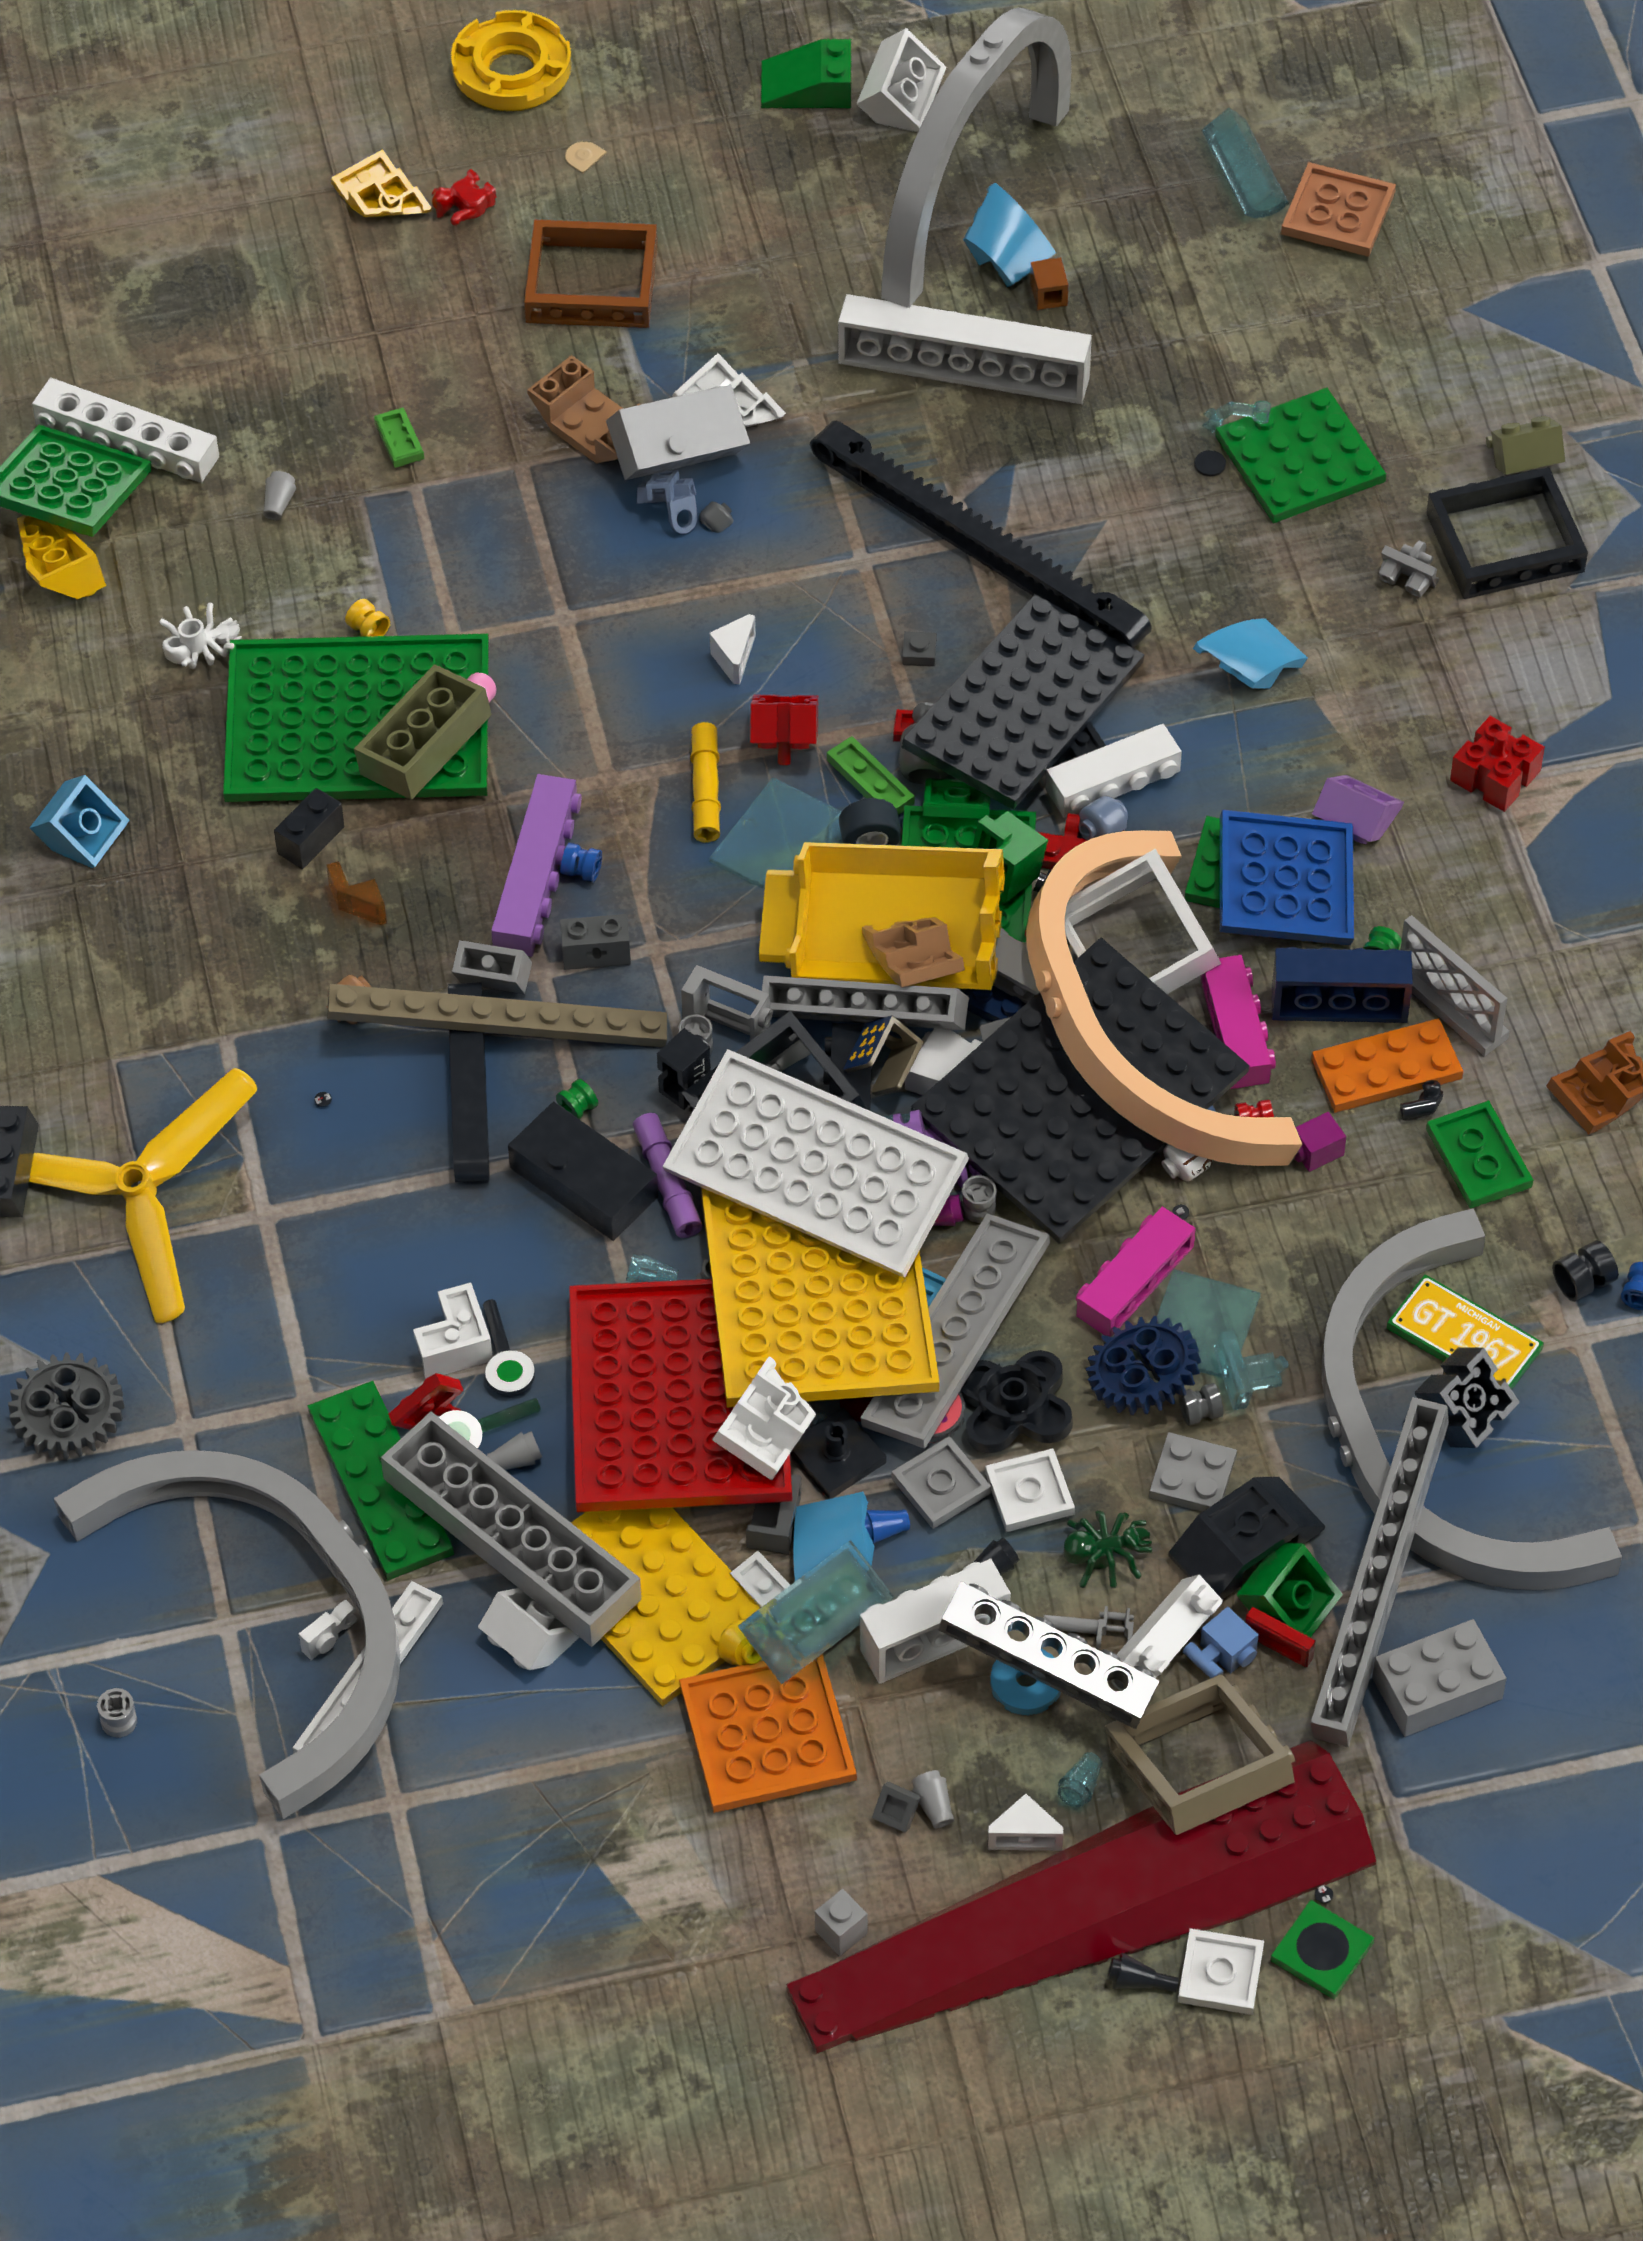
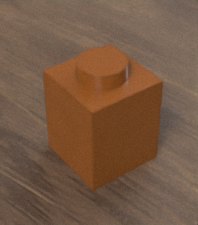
[1030,258,1068,310]

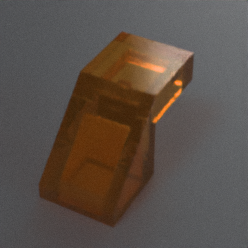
[326,861,387,925]

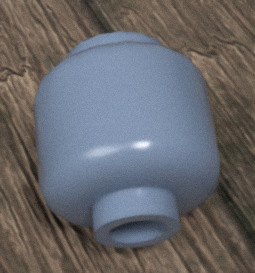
[1079,796,1128,840]

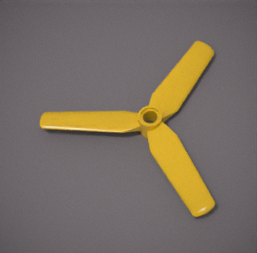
[29,1068,257,1323]

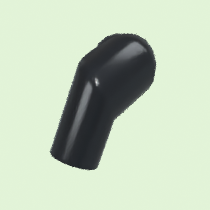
[1400,1080,1443,1120]

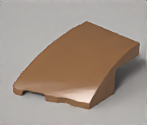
[862,917,965,987]

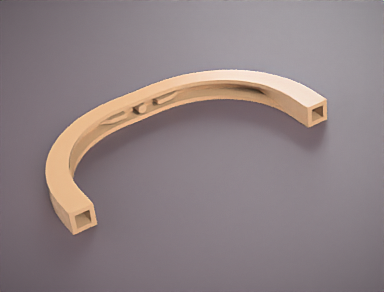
[1026,830,1302,1166]

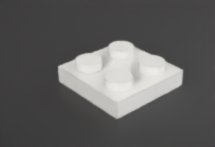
[985,1448,1075,1532]
[1178,1928,1264,2015]

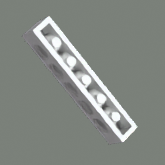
[32,377,219,483]

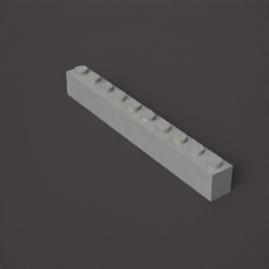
[1311,1397,1449,1747]

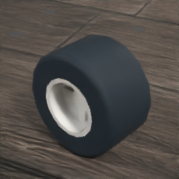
[839,798,901,846]

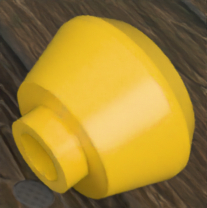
[718,1619,766,1666]

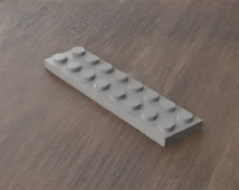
[861,1213,1050,1449]

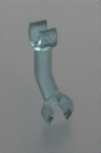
[1202,401,1271,432]

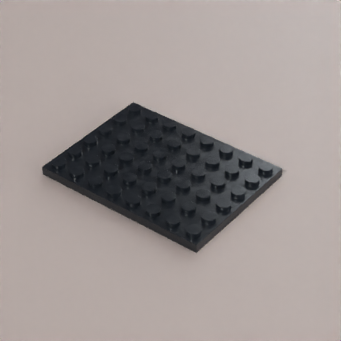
[911,938,1250,1244]

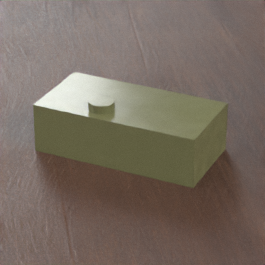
[354,664,492,800]

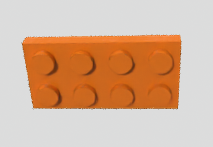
[1311,1018,1463,1113]

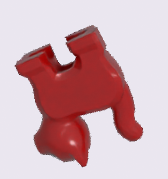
[432,169,496,226]

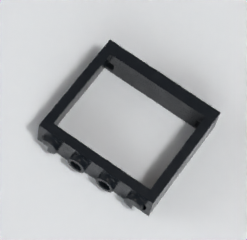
[1426,467,1588,599]
[682,1011,867,1111]

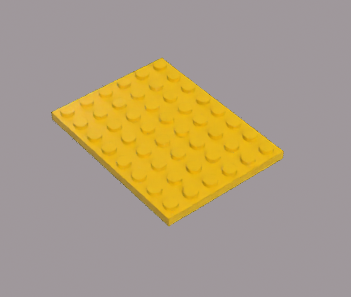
[701,1187,940,1407]

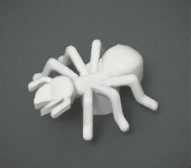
[160,603,242,669]

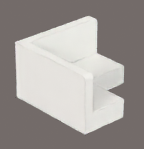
[413,1282,493,1379]

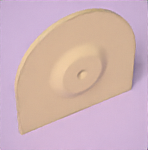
[565,142,607,173]

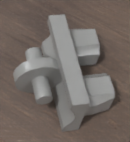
[1378,540,1439,598]

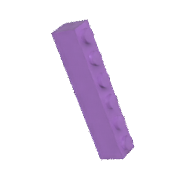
[491,774,582,957]

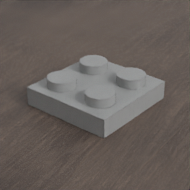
[1149,1432,1237,1512]
[892,1436,991,1529]

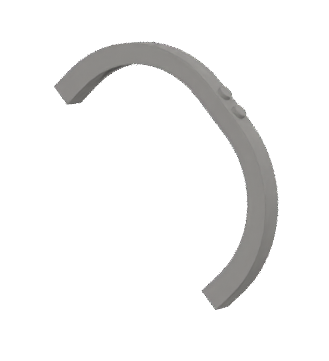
[881,8,1072,308]
[1322,1208,1622,1590]
[54,1450,400,1819]

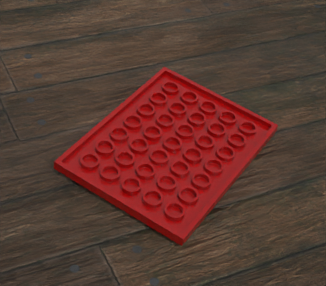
[569,1279,792,1512]

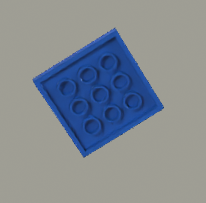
[1220,810,1354,945]

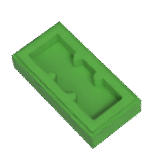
[374,407,424,468]

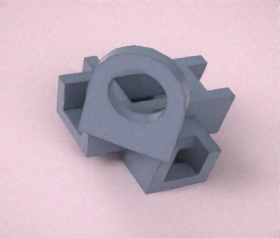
[637,470,697,534]

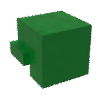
[972,811,1048,902]

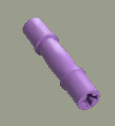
[633,1113,703,1238]

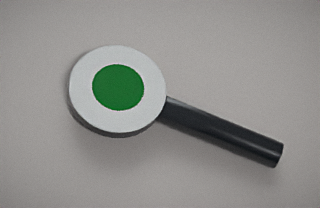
[483,1299,535,1396]

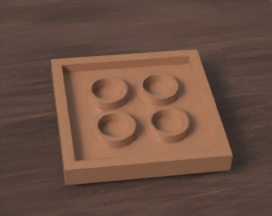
[1281,162,1396,257]

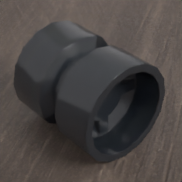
[1552,1240,1619,1302]

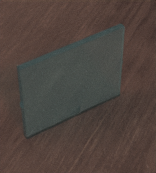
[709,777,842,889]

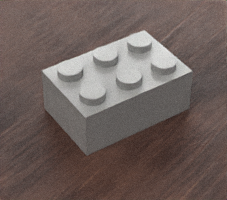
[1372,1619,1507,1737]

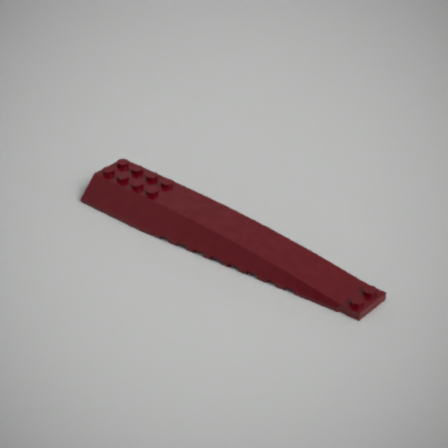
[786,1740,1377,2054]

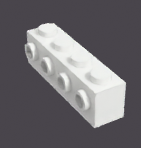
[1046,724,1182,818]

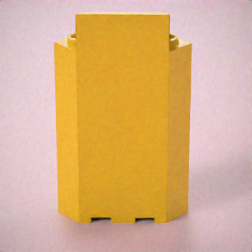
[759,842,1005,990]

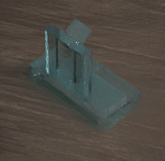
[1214,1330,1289,1410]

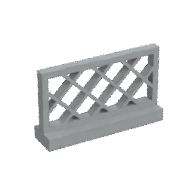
[1400,915,1510,1057]

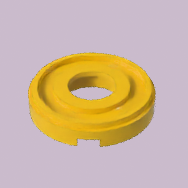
[451,10,572,111]

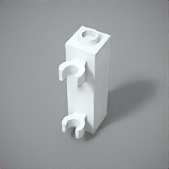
[1111,1575,1223,1691]

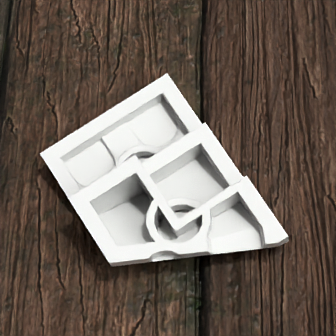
[672,353,786,427]
[712,1356,816,1480]

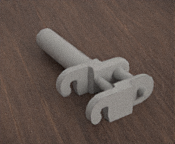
[1044,1606,1134,1649]

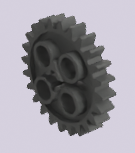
[8,1352,125,1459]

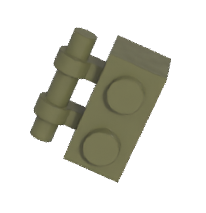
[1486,416,1566,475]

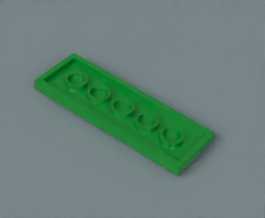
[307,1381,454,1581]

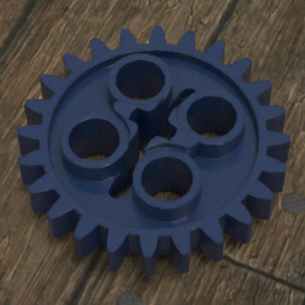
[1086,1316,1201,1415]

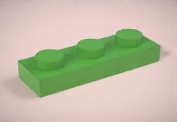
[827,736,915,815]

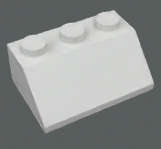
[857,28,946,132]

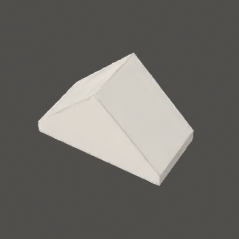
[709,614,756,685]
[988,1794,1063,1851]

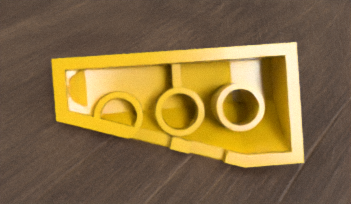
[17,515,106,599]

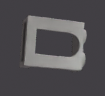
[681,965,773,1041]

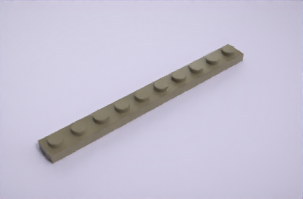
[327,984,667,1047]

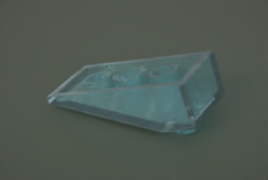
[738,1540,895,1684]

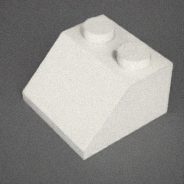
[478,1588,580,1670]

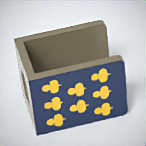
[843,1015,924,1096]

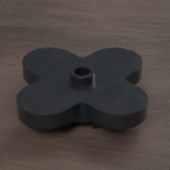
[959,1350,1073,1453]

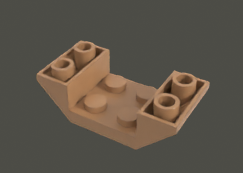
[527,355,640,463]

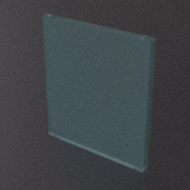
[1157,1269,1261,1381]

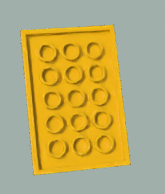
[571,1507,776,1707]

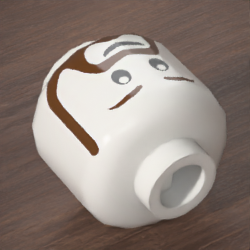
[1162,1144,1213,1182]

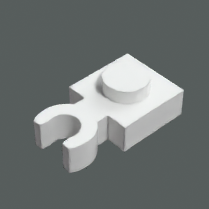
[299,1600,357,1660]

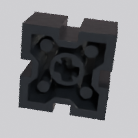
[1414,1347,1520,1448]

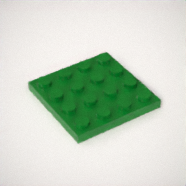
[1215,387,1386,524]
[0,424,151,537]

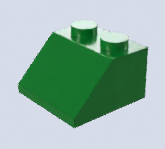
[1236,1543,1343,1638]

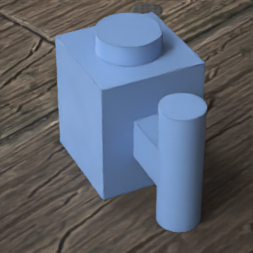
[1183,1607,1258,1679]

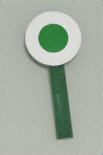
[439,1398,541,1448]

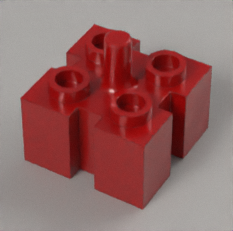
[750,694,819,765]
[1450,715,1545,812]

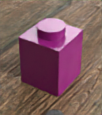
[1294,1112,1347,1172]

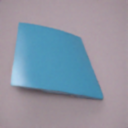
[963,183,1056,287]
[1193,619,1308,688]
[793,1492,875,1588]

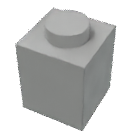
[815,1889,868,1956]

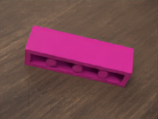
[1200,955,1276,1089]
[1076,1206,1196,1337]

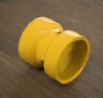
[345,598,390,637]

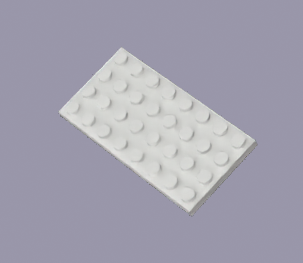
[663,1049,969,1278]

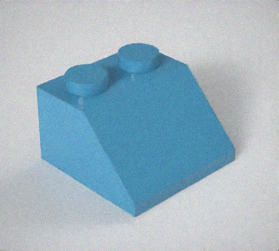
[30,775,130,868]

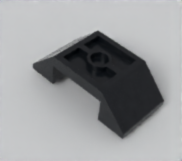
[1168,1477,1325,1600]

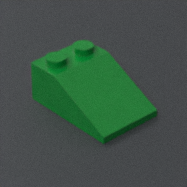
[761,39,851,108]

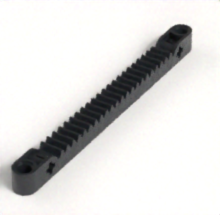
[810,420,1152,648]

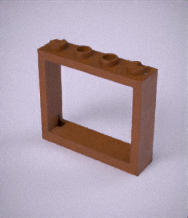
[524,219,658,328]

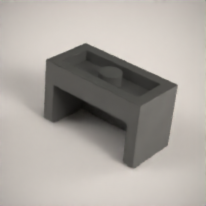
[746,1474,802,1555]

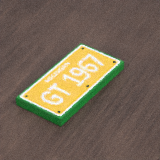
[1386,1274,1544,1389]

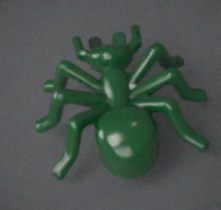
[1063,1510,1152,1589]

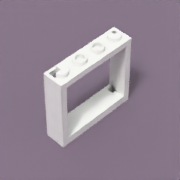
[1065,848,1221,994]

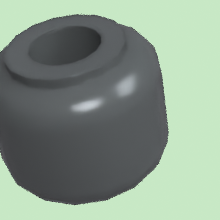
[699,501,733,533]

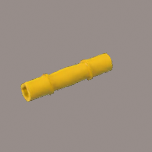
[690,722,721,843]

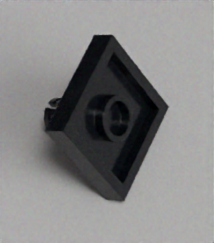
[790,1407,886,1499]

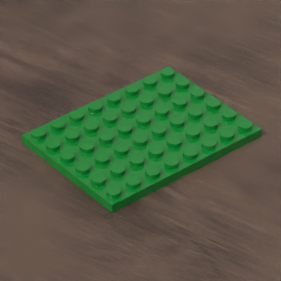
[223,634,489,802]

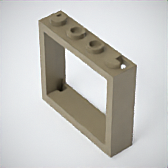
[1105,1674,1295,1835]

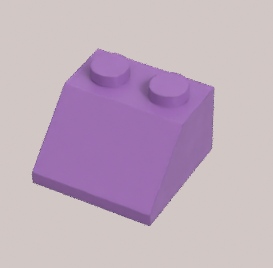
[1312,775,1404,844]

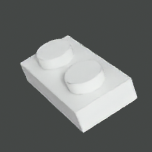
[730,1551,794,1624]

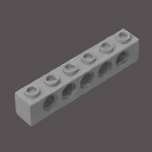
[762,976,969,1030]

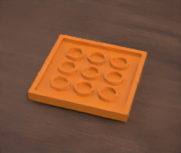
[679,1649,857,1813]

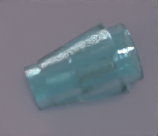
[626,1253,679,1283]
[1058,1752,1103,1808]

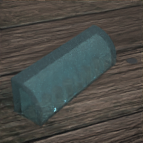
[1202,107,1289,218]

